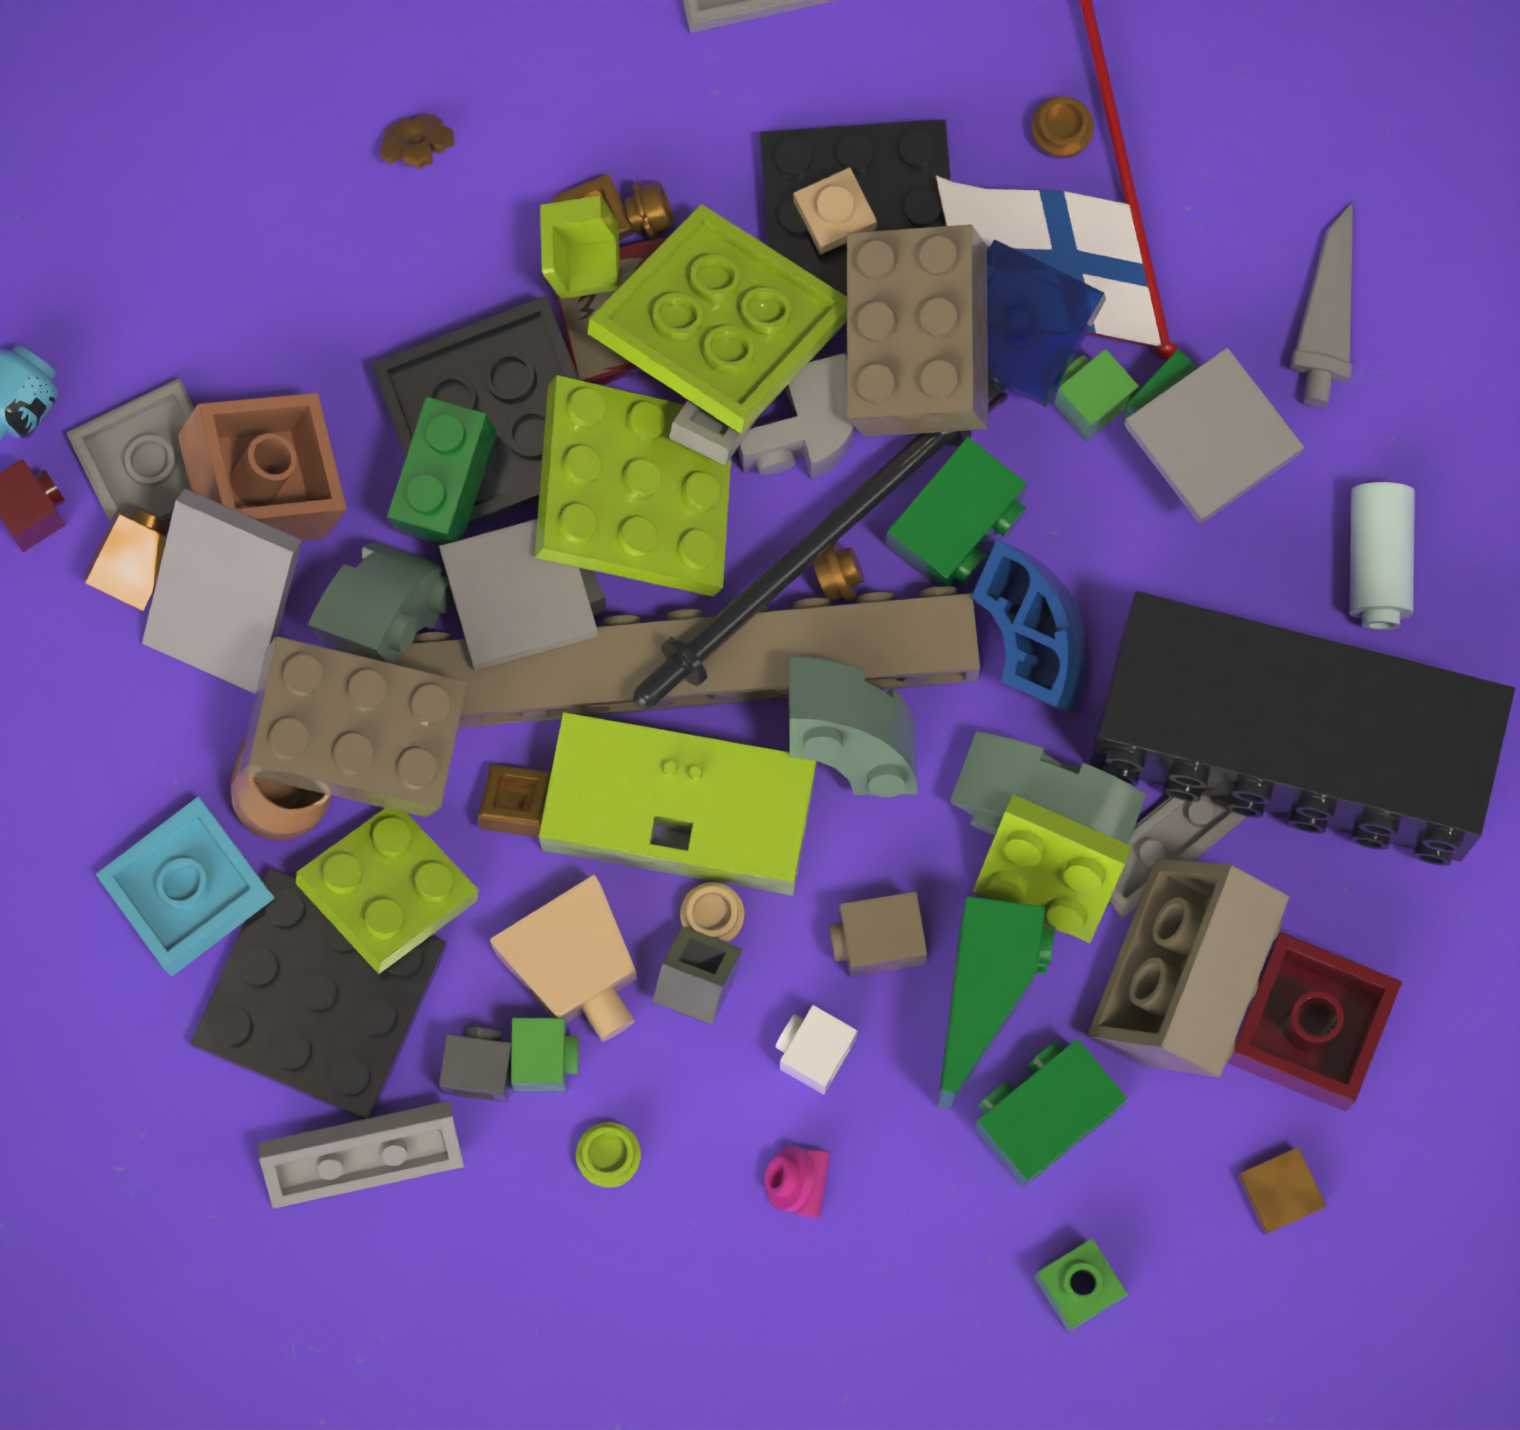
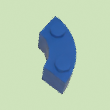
[971,539,1089,714]

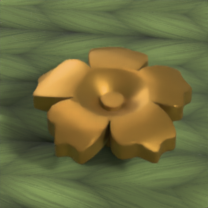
[380,113,455,169]

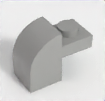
[737,353,856,480]

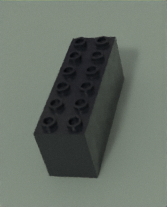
[1089,591,1516,866]

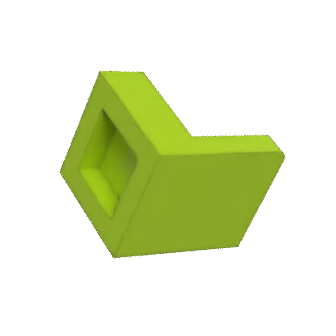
[540,195,621,299]

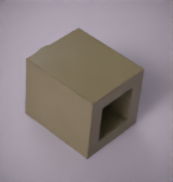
[829,891,928,977]

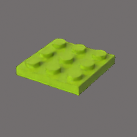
[587,204,847,434]
[535,375,731,597]

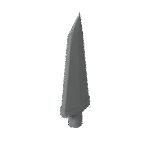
[1290,202,1353,407]

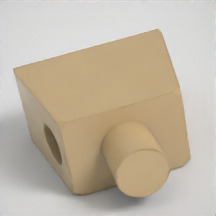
[490,874,637,1042]

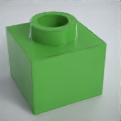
[1054,349,1139,442]
[511,1018,579,1092]
[1034,1238,1128,1333]

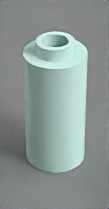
[1349,482,1415,630]

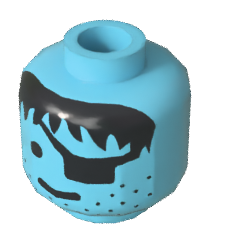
[0,345,58,441]

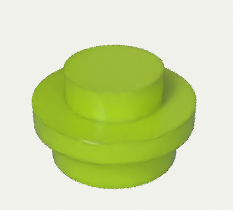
[576,1122,641,1188]

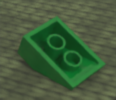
[937,896,1055,1109]

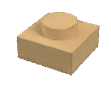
[793,168,877,255]

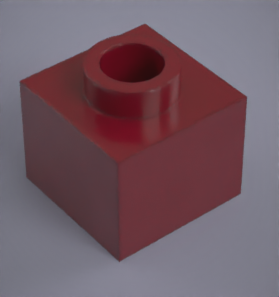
[0,459,66,552]

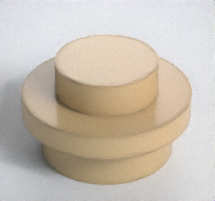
[680,882,744,943]

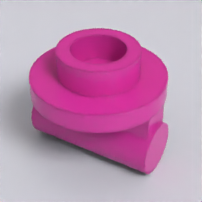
[764,1146,830,1218]

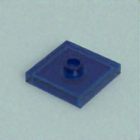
[987,239,1106,407]

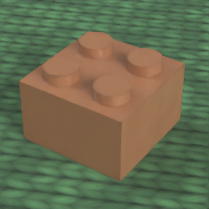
[178,393,347,541]

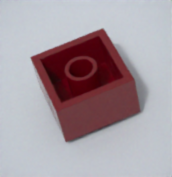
[1227,932,1402,1112]

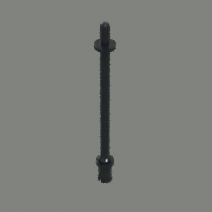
[633,371,1008,709]

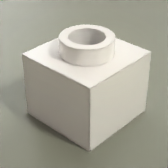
[775,1005,858,1095]

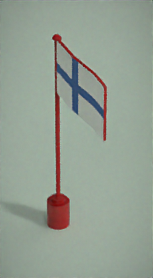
[934,0,1178,360]

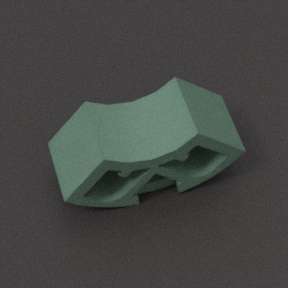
[308,542,454,664]
[789,656,918,797]
[950,731,1147,844]

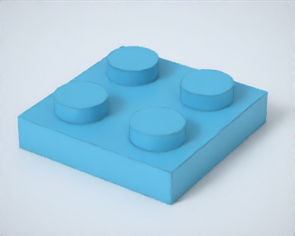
[96,796,275,977]

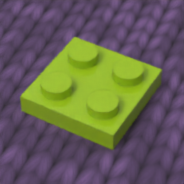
[972,794,1133,943]
[295,808,479,974]

